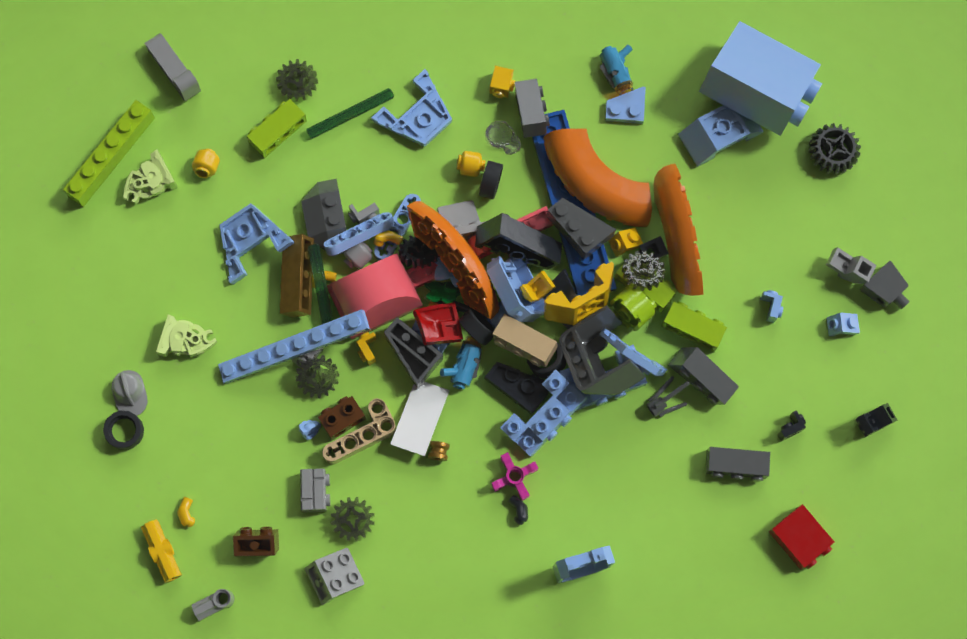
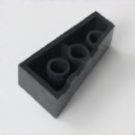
[475,213,562,270]

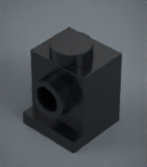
[636,236,669,265]

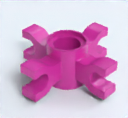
[491,452,539,501]

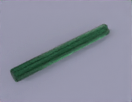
[306,88,394,139]
[308,244,333,324]

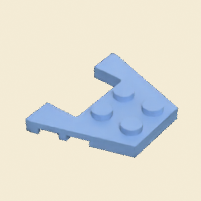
[371,69,452,147]
[220,203,294,284]
[599,327,668,376]

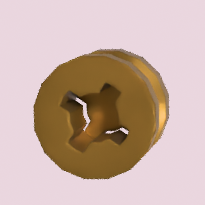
[428,441,450,461]

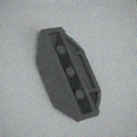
[301,179,347,256]

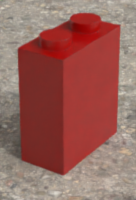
[769,504,835,570]

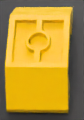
[544,261,614,325]

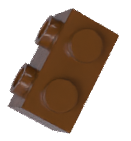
[318,396,366,440]
[233,527,279,556]

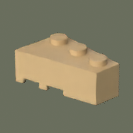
[493,313,557,367]

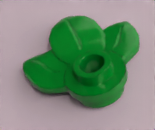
[424,281,460,304]

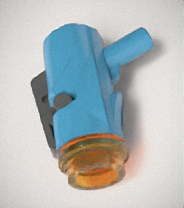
[599,45,633,95]
[440,336,482,390]

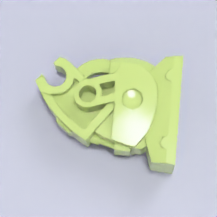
[123,149,178,204]
[156,314,217,357]

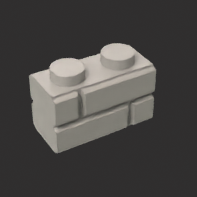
[300,468,331,513]

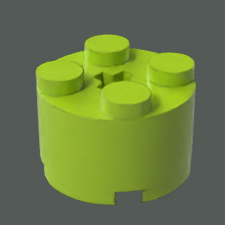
[610,284,657,331]

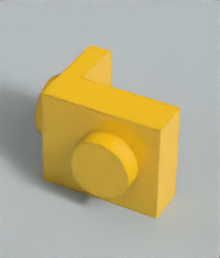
[609,227,643,257]
[520,271,556,303]
[356,332,376,366]

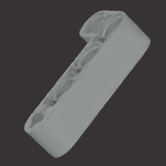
[144,33,201,101]

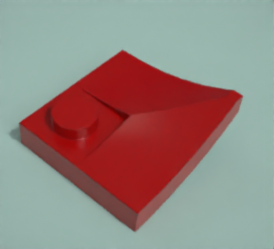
[413,302,463,345]

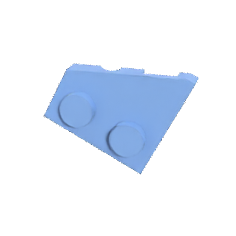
[605,87,646,124]

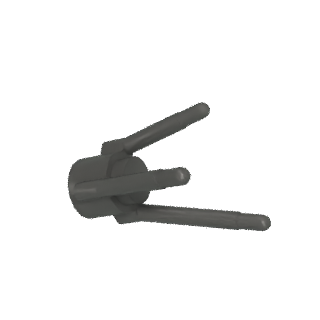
[646,376,689,417]

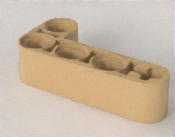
[323,398,396,464]

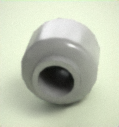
[343,242,372,269]

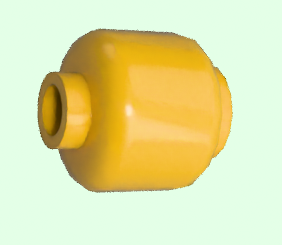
[192,149,220,178]
[457,151,485,177]

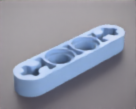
[374,194,421,261]
[323,212,395,256]

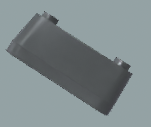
[559,305,646,395]

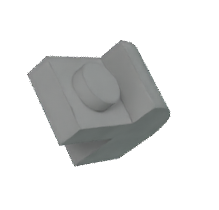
[826,247,877,284]

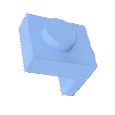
[760,290,783,323]
[827,313,860,336]

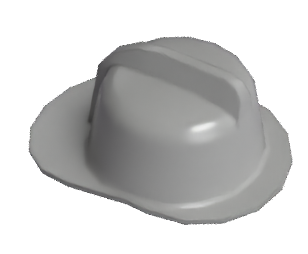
[112,370,148,416]

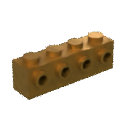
[280,234,314,318]

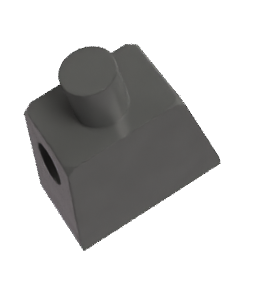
[859,261,910,309]

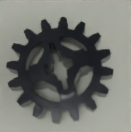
[398,235,440,269]

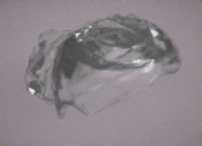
[485,121,521,155]

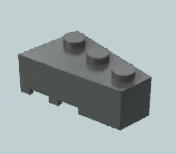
[546,198,616,260]
[384,317,443,389]
[668,347,739,405]

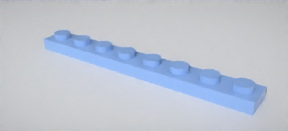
[218,309,370,384]

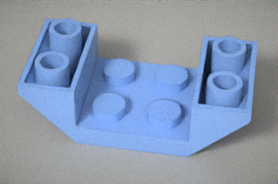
[678,105,764,167]

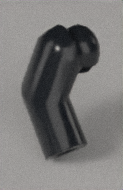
[508,494,528,525]

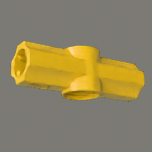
[141,519,182,583]

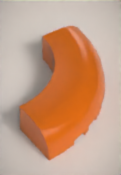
[543,129,652,227]
[653,163,704,296]
[407,201,500,320]

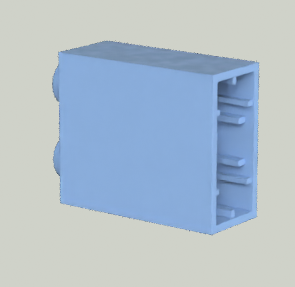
[699,21,822,136]

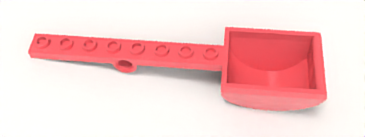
[326,206,553,339]

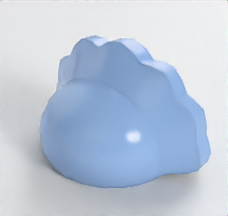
[299,420,321,440]

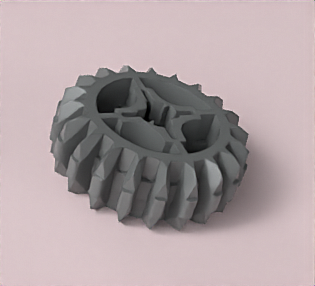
[808,123,861,175]

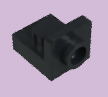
[778,410,806,442]

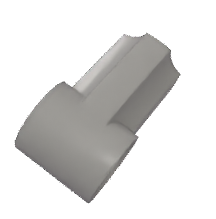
[191,589,235,621]

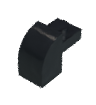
[856,403,898,437]

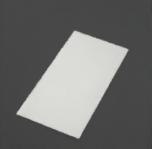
[391,382,449,456]

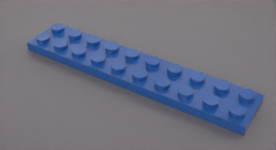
[532,110,617,296]

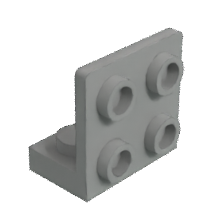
[437,200,486,240]
[304,548,364,605]

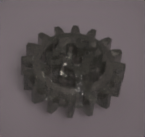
[276,59,318,101]
[622,250,666,291]
[295,354,339,398]
[331,497,375,542]

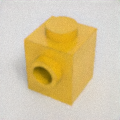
[490,66,515,98]

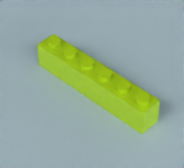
[63,100,155,207]

